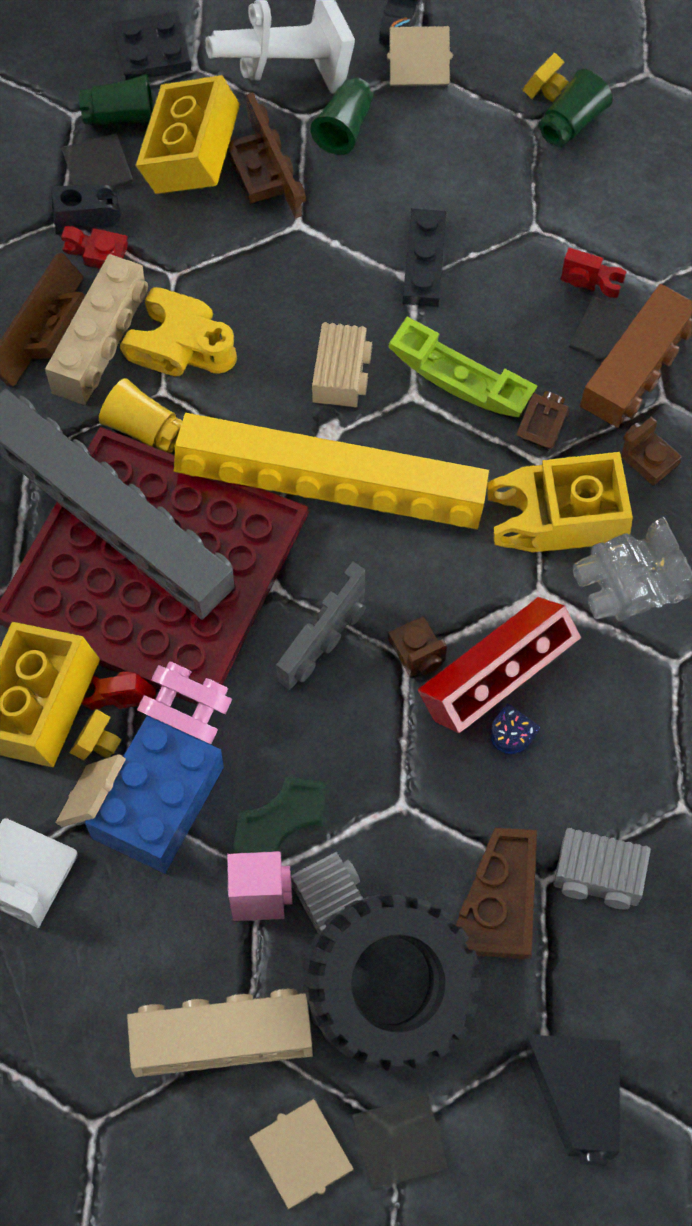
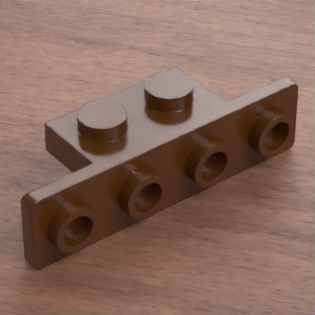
[227,92,306,218]
[0,253,85,386]

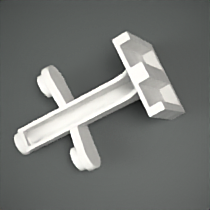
[205,0,355,93]

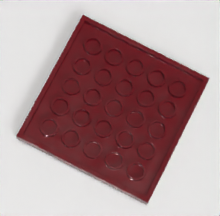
[0,427,309,705]

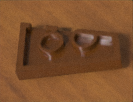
[455,828,537,959]

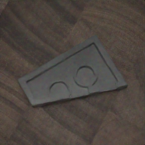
[276,561,366,690]

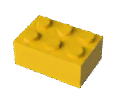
[136,75,240,194]
[0,622,100,768]

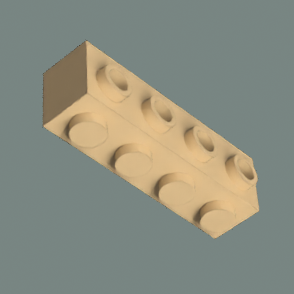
[45,254,148,405]
[127,989,313,1077]

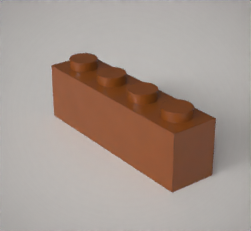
[580,283,692,428]

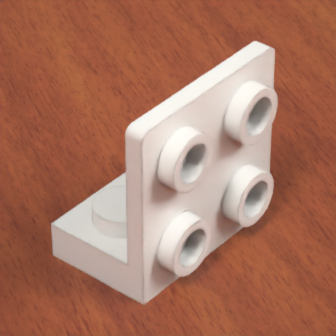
[0,818,78,928]

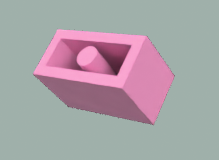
[228,852,292,921]

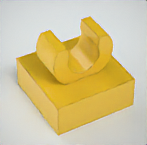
[522,53,568,102]
[69,709,122,761]

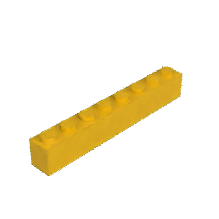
[174,413,489,529]

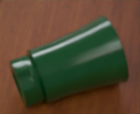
[538,69,613,147]
[79,74,154,125]
[310,77,373,155]

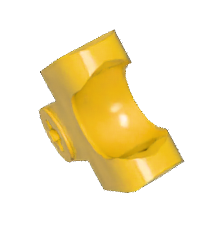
[120,287,237,376]

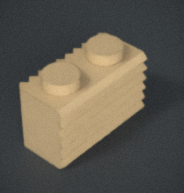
[312,322,373,407]

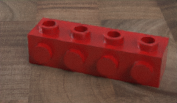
[417,597,581,733]

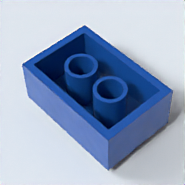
[85,715,224,874]

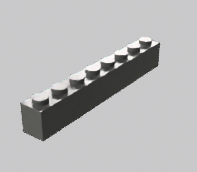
[0,388,235,620]

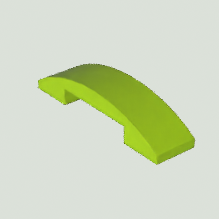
[389,316,538,417]

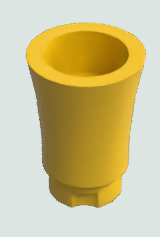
[99,378,183,453]

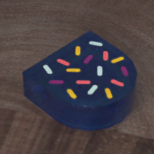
[491,703,540,754]

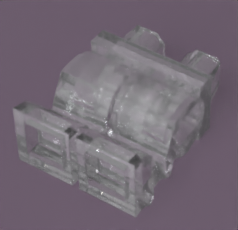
[573,517,692,622]

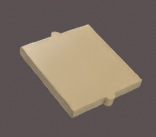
[387,26,453,86]
[56,754,126,827]
[249,1099,353,1210]

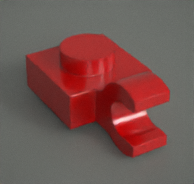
[61,226,128,269]
[560,247,627,298]
[81,671,156,710]

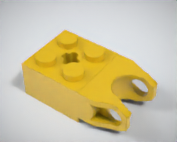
[487,452,633,552]

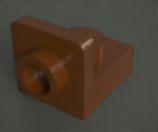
[516,391,570,450]
[621,417,682,486]
[388,616,447,678]

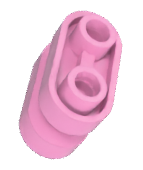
[137,661,232,744]

